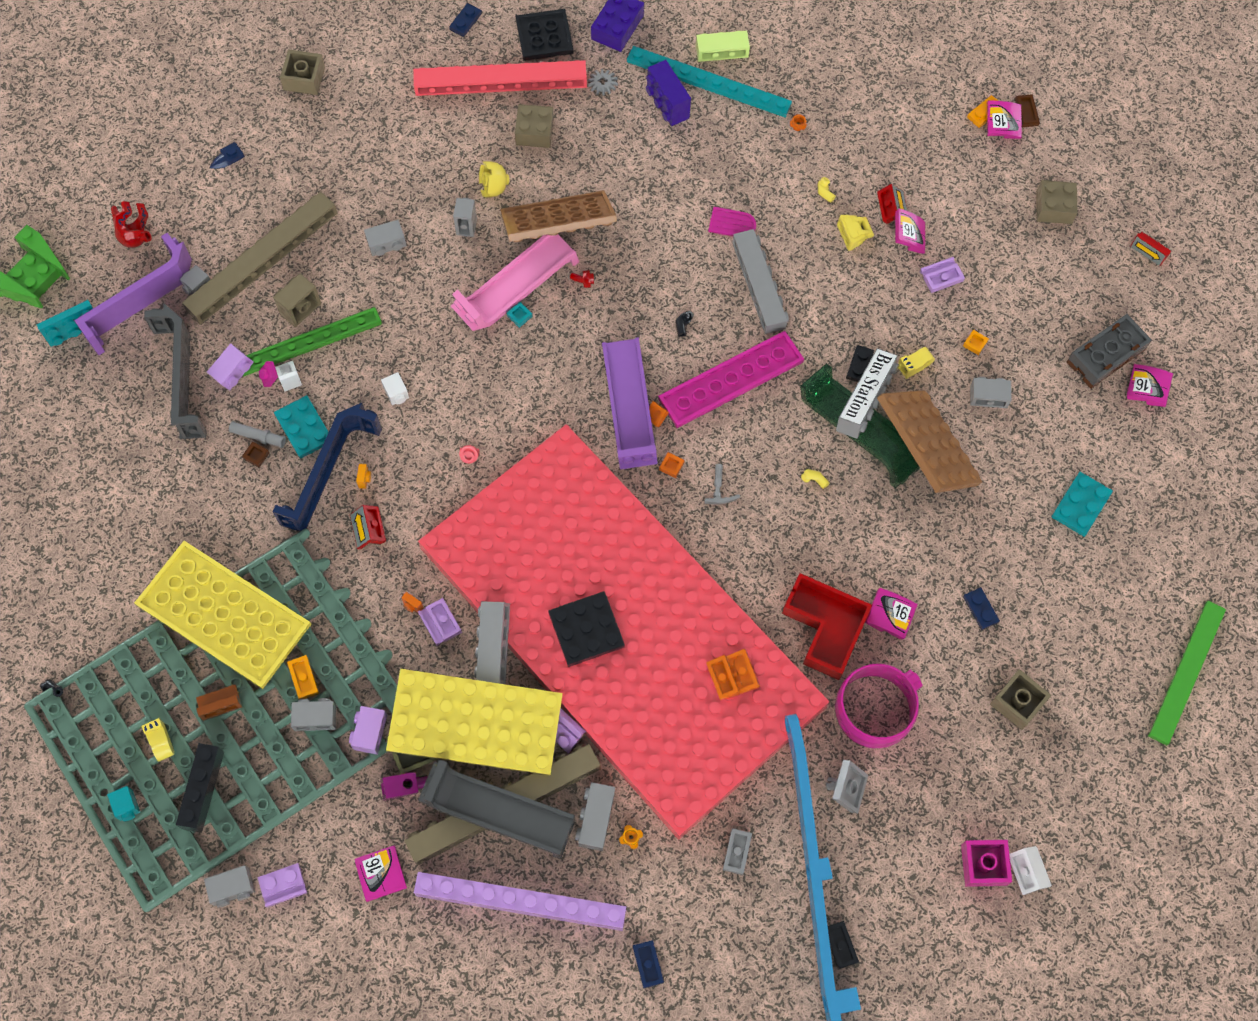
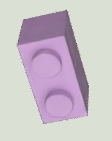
[207,344,253,390]
[349,706,387,755]

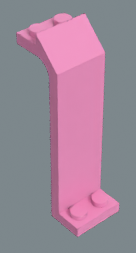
[451,234,579,331]

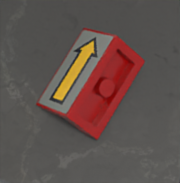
[877,184,908,224]
[1131,232,1172,266]
[350,505,386,549]

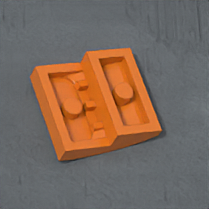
[706,649,760,700]

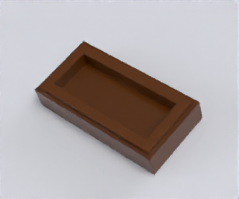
[1015,94,1040,128]

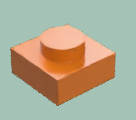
[649,401,669,428]
[659,452,685,478]
[401,592,424,613]

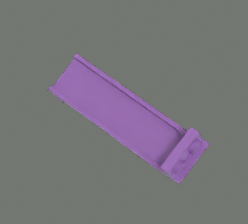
[74,233,192,355]
[602,337,658,469]

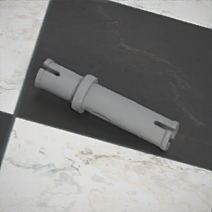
[229,421,286,448]

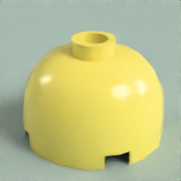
[479,161,509,197]

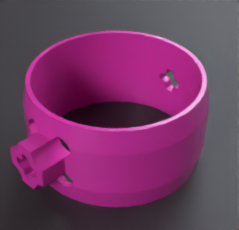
[835,664,923,749]

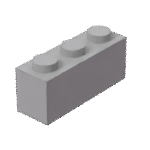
[575,782,615,851]

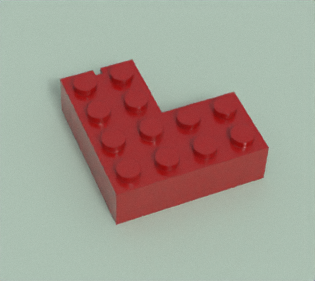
[782,573,872,680]

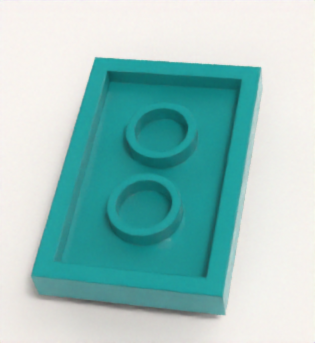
[36,300,93,347]
[274,395,329,459]
[1051,471,1113,537]

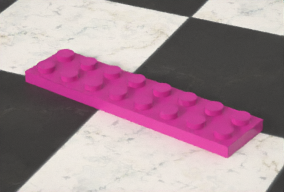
[658,331,804,428]

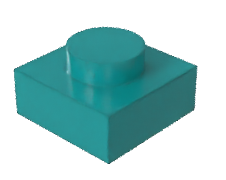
[507,302,533,328]

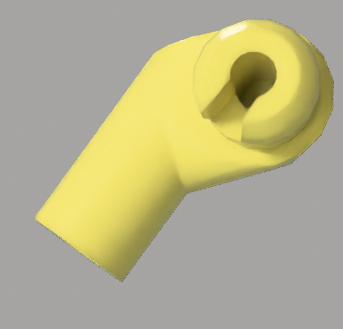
[817,177,836,203]
[801,469,830,489]

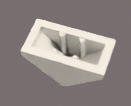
[275,361,302,391]

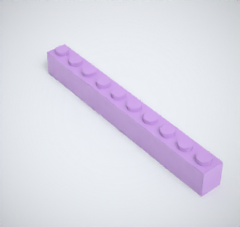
[414,872,626,931]

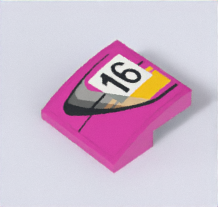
[987,100,1022,139]
[895,208,925,254]
[1127,364,1173,407]
[865,588,918,640]
[355,845,407,902]

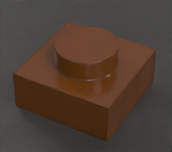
[242,441,269,468]

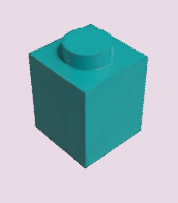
[107,786,140,821]

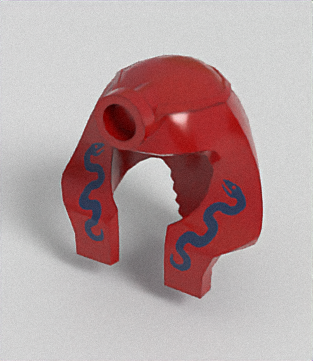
[111,201,152,248]

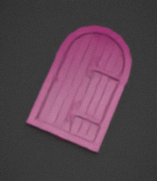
[708,207,756,236]

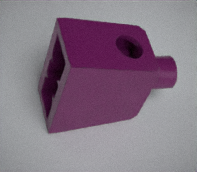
[380,772,428,801]

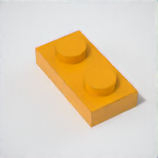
[967,95,998,128]
[287,655,319,700]

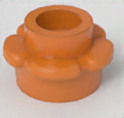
[790,114,807,131]

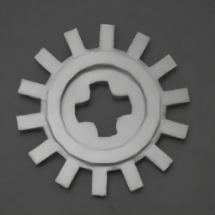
[587,69,618,95]

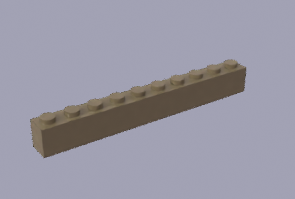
[182,192,337,325]
[404,744,601,866]

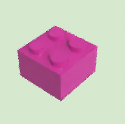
[961,840,1012,887]

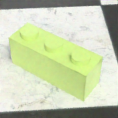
[696,31,750,62]

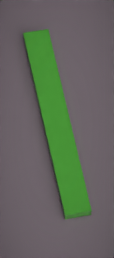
[243,307,382,377]
[1148,601,1226,746]

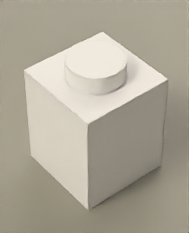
[381,372,409,405]

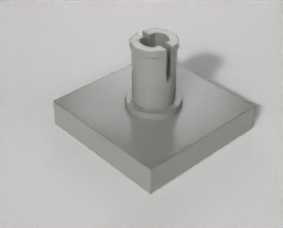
[826,760,868,814]

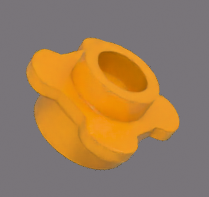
[619,825,643,849]

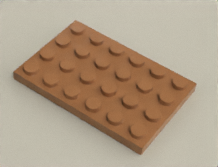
[500,190,617,242]
[877,390,982,493]

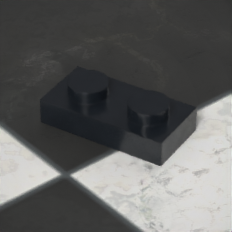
[846,345,874,382]
[828,921,859,970]

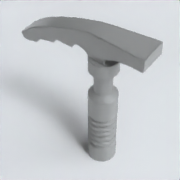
[704,464,740,505]

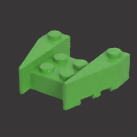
[0,225,70,308]

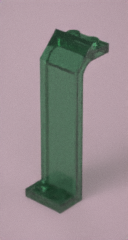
[800,363,920,489]

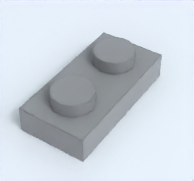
[723,828,752,875]

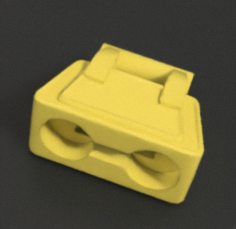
[837,215,874,251]

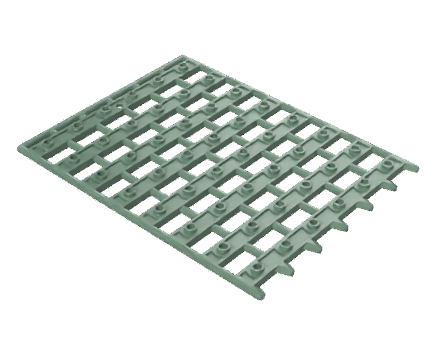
[24,529,398,912]

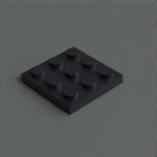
[515,9,574,61]
[548,591,625,667]

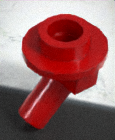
[570,270,594,288]

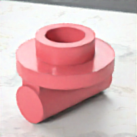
[459,445,479,464]

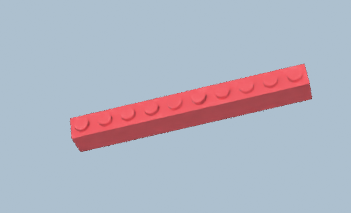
[413,60,587,96]

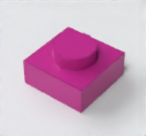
[259,361,278,387]

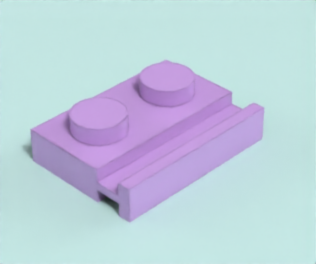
[920,257,965,293]
[418,598,462,646]
[555,708,586,754]
[257,863,307,907]

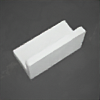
[1009,846,1052,895]

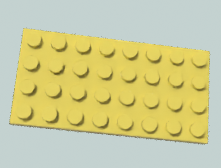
[134,541,311,689]
[386,669,563,775]

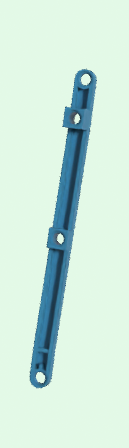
[785,714,861,1021]

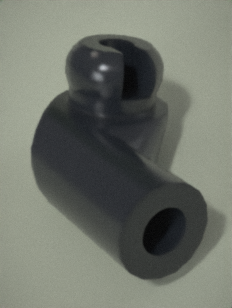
[676,311,693,337]
[40,679,63,697]

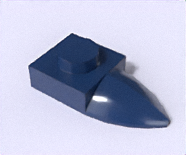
[210,142,245,169]

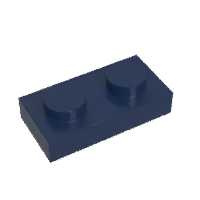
[449,3,482,37]
[963,587,1000,631]
[632,940,664,989]

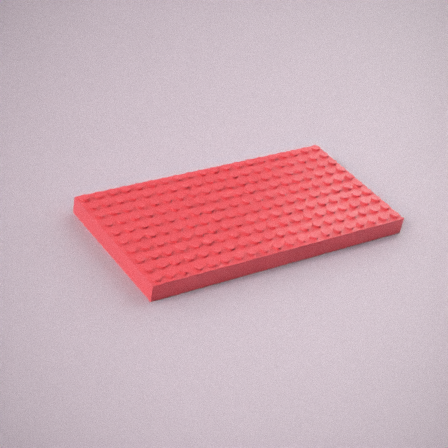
[418,424,829,840]

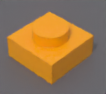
[963,330,989,356]
[356,464,371,489]

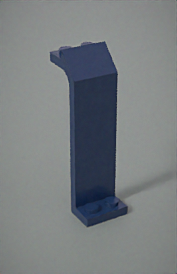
[273,403,382,532]

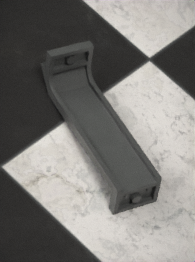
[144,303,207,439]
[418,760,576,859]

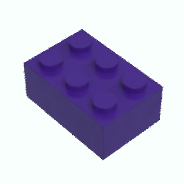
[591,0,644,52]
[646,60,691,127]

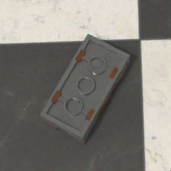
[1067,314,1152,389]

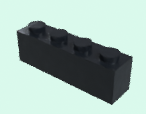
[176,743,224,833]

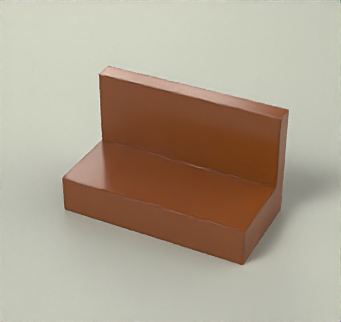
[196,684,242,721]

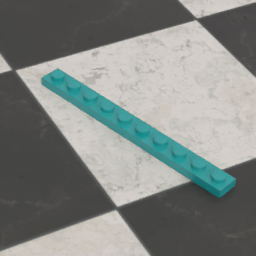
[627,46,792,118]

